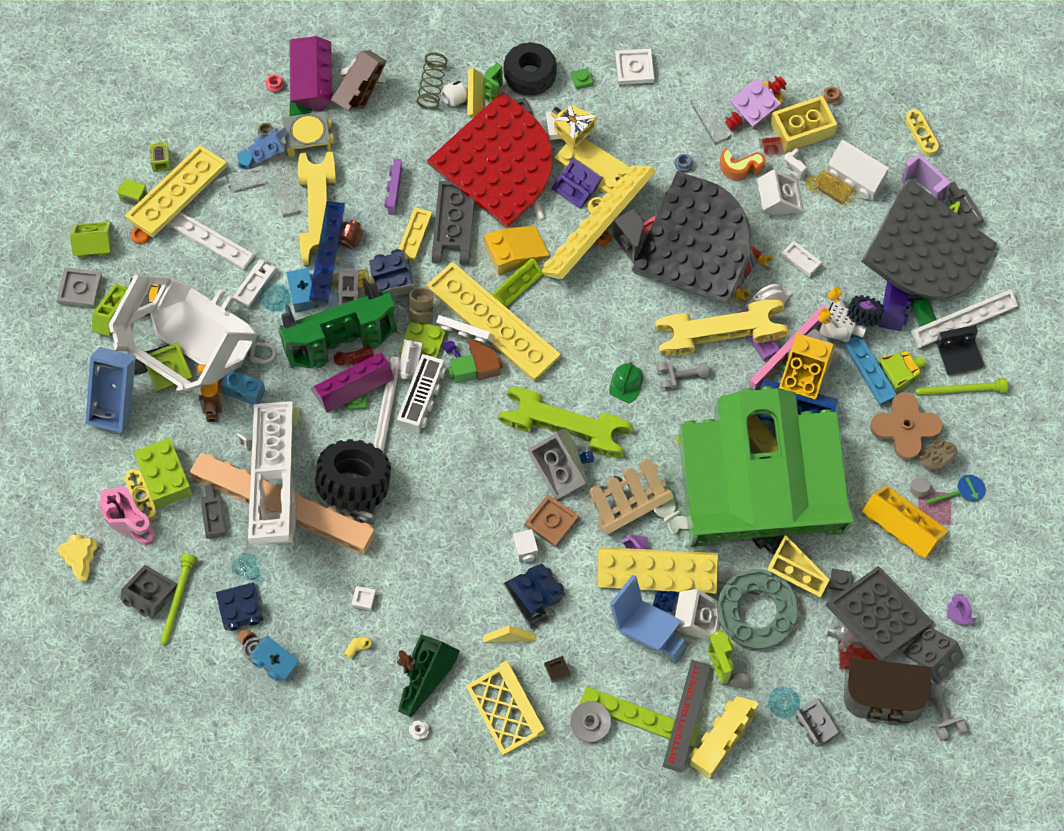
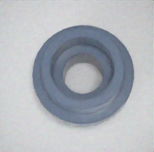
[674,154,693,172]

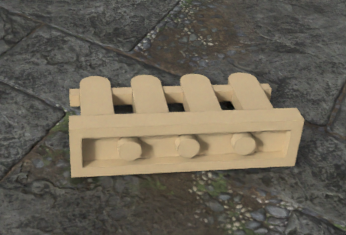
[588,459,674,535]

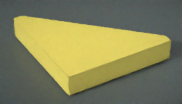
[483,626,536,643]

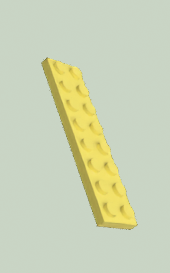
[542,165,656,279]
[426,262,561,382]

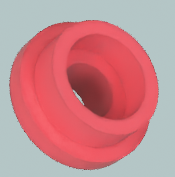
[266,74,284,92]

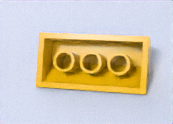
[862,485,949,558]

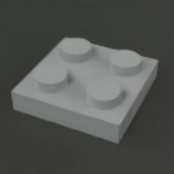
[57,267,102,308]

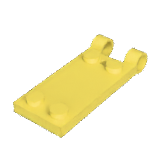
[554,138,629,194]

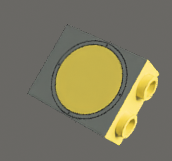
[282,111,334,157]

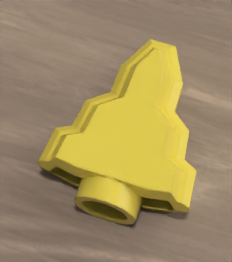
[57,535,97,582]

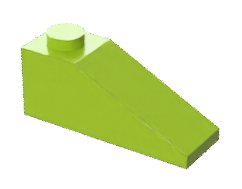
[92,284,128,336]

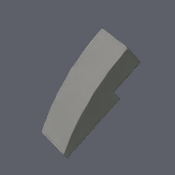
[338,269,358,306]

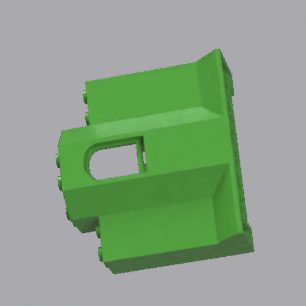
[678,386,854,547]

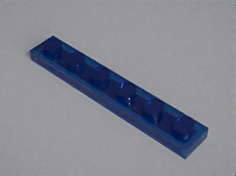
[309,201,345,303]

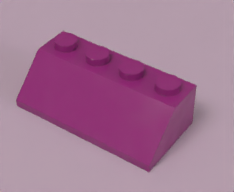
[289,36,332,112]
[311,352,394,413]

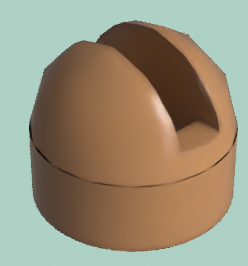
[238,629,256,645]

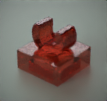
[759,137,781,155]

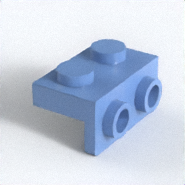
[248,127,288,163]

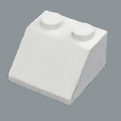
[757,169,803,215]
[675,589,720,640]

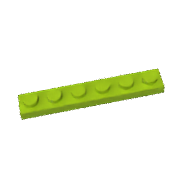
[579,686,700,749]

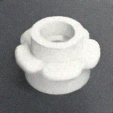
[409,720,429,740]

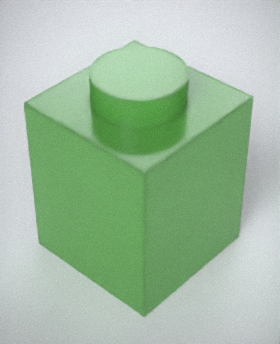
[447,354,477,383]

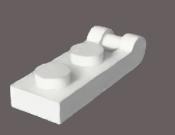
[233,259,278,308]

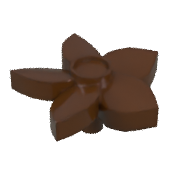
[397,650,414,674]

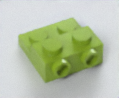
[707,630,734,686]

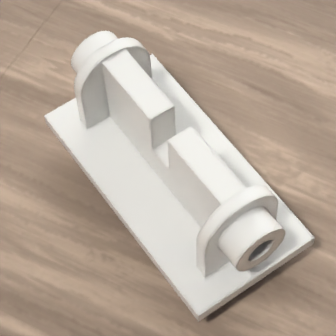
[398,339,423,379]

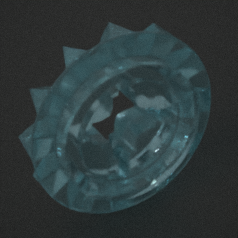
[260,283,290,311]
[767,686,800,718]

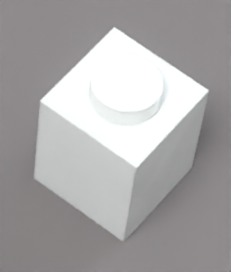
[513,529,538,562]

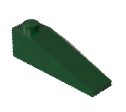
[398,634,460,717]

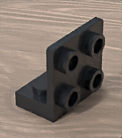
[936,325,984,375]

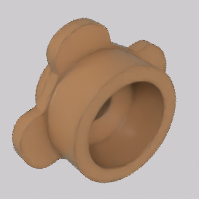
[823,87,841,105]

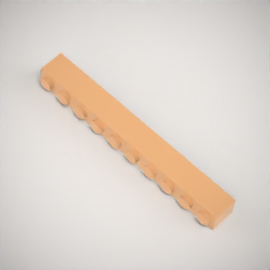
[190,453,375,556]

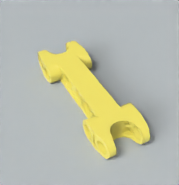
[298,152,338,266]
[655,300,789,356]

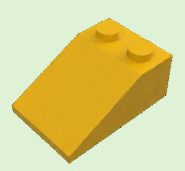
[484,226,550,276]

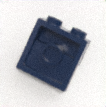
[369,249,414,291]
[508,563,566,614]
[215,582,264,631]

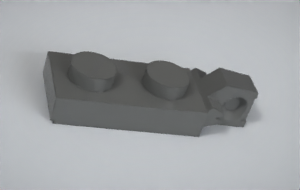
[948,181,984,227]
[201,485,226,539]

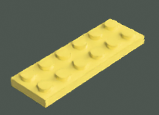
[125,145,228,238]
[598,547,718,594]

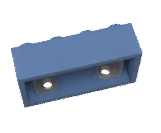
[85,347,136,433]

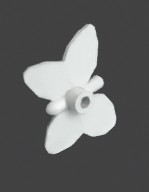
[654,499,688,534]

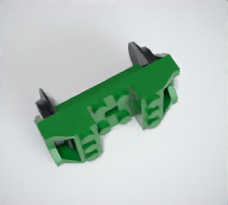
[278,278,397,368]

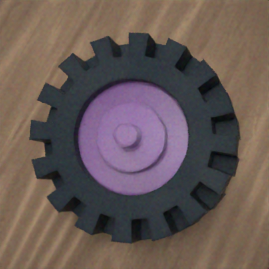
[847,295,884,327]

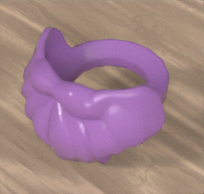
[622,534,648,550]
[947,594,976,625]

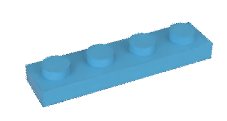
[843,336,897,406]

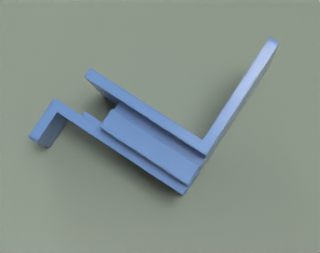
[610,575,686,664]

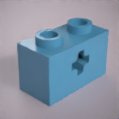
[286,268,319,312]
[221,371,266,405]
[249,636,299,681]

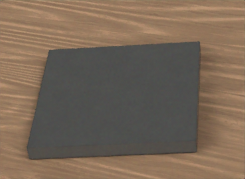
[825,566,934,661]

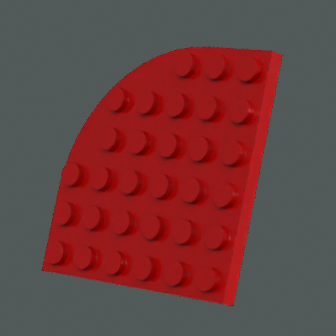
[427,91,552,228]

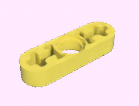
[905,109,939,156]
[125,469,157,521]

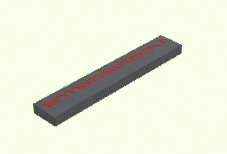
[662,660,711,772]

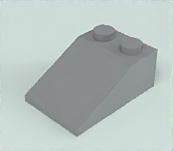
[527,427,587,500]

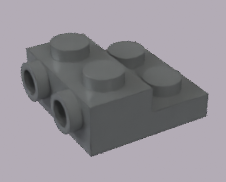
[120,565,177,618]

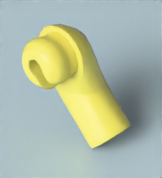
[344,637,372,659]

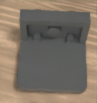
[904,627,964,684]

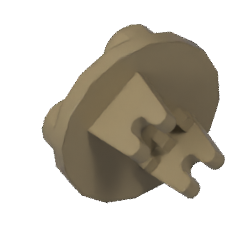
[918,439,958,475]

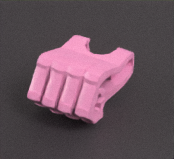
[99,486,155,545]

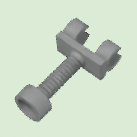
[657,362,709,392]
[929,685,968,742]

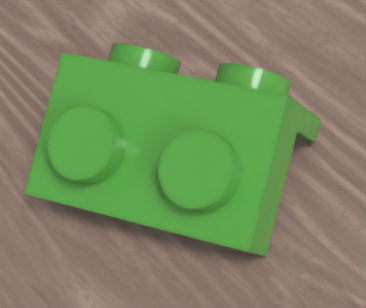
[483,63,503,102]

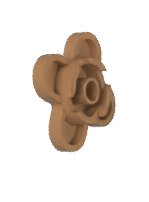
[870,392,942,460]

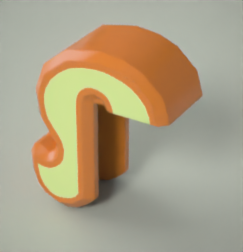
[720,148,765,181]

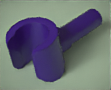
[443,341,461,358]

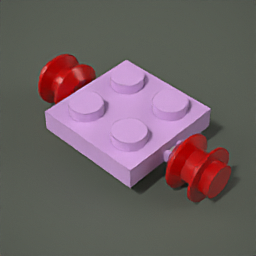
[724,76,787,131]

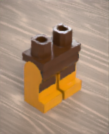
[198,364,222,422]

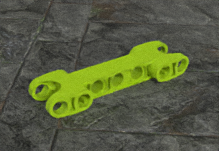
[497,387,633,458]

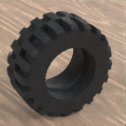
[315,439,391,512]

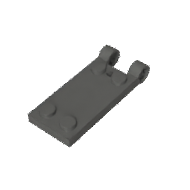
[432,181,474,265]

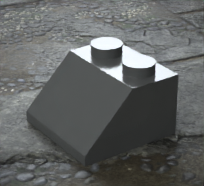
[613,209,644,264]

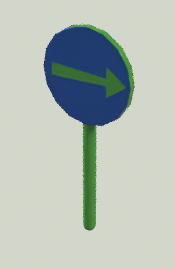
[926,475,986,504]

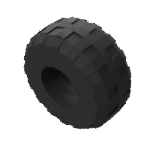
[503,42,557,96]

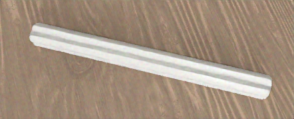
[374,356,401,452]

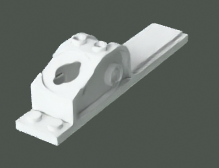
[248,401,296,546]

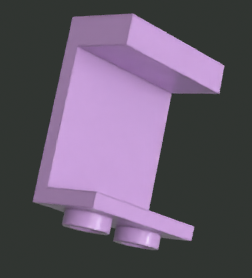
[901,154,951,202]

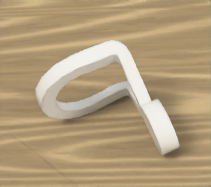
[250,339,276,364]

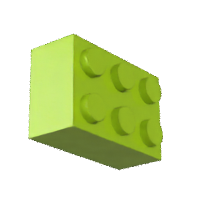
[133,438,192,509]

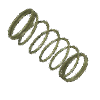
[416,52,448,110]

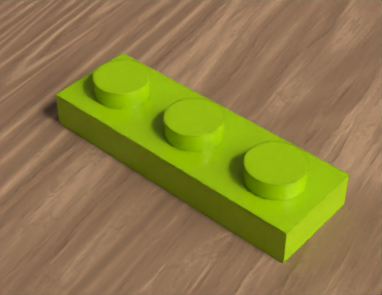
[491,258,543,307]

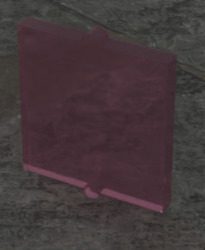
[918,490,951,525]

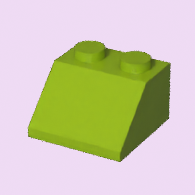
[70,221,112,258]

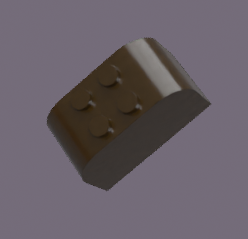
[844,657,932,725]

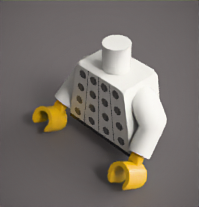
[818,286,867,342]

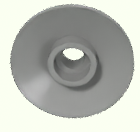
[570,701,611,742]

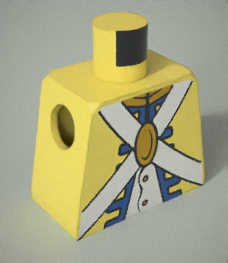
[551,105,596,149]

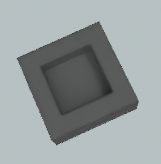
[829,568,852,591]

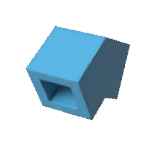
[237,148,254,171]

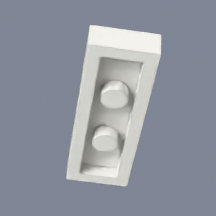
[436,315,495,344]

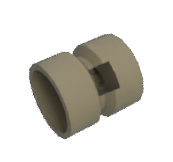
[409,288,434,323]

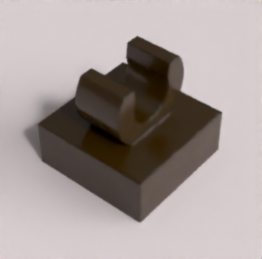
[544,656,570,683]

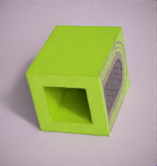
[149,142,171,172]
[117,178,148,206]

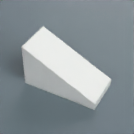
[236,433,253,450]

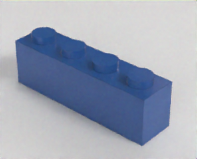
[757,379,838,422]

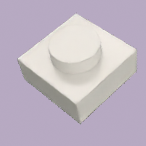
[351,586,376,611]

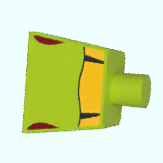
[878,351,926,394]

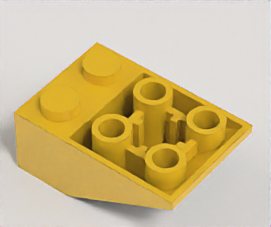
[779,333,836,400]

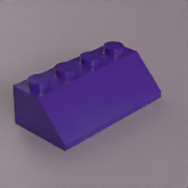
[879,281,911,331]

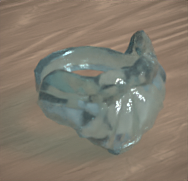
[231,553,260,580]

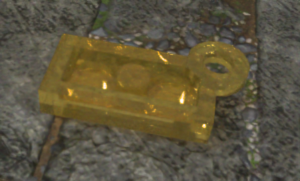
[805,170,853,205]

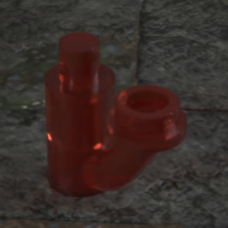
[333,346,374,366]

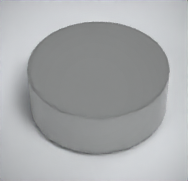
[910,478,930,497]
[730,673,751,689]

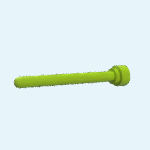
[915,378,1008,395]
[160,553,198,645]

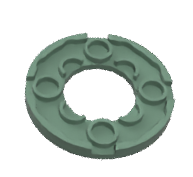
[717,569,797,649]

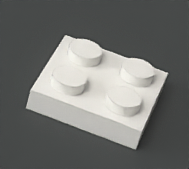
[615,49,654,85]

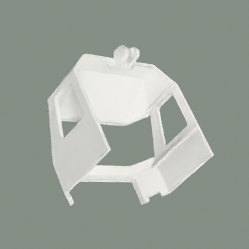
[109,274,258,391]

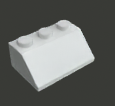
[826,140,889,201]

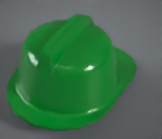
[609,362,643,404]

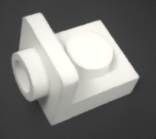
[783,148,806,180]

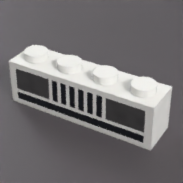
[397,354,447,433]

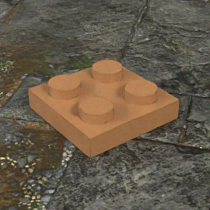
[524,494,579,547]

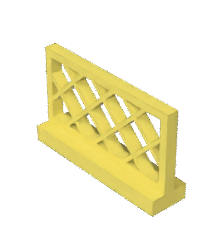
[466,661,547,756]

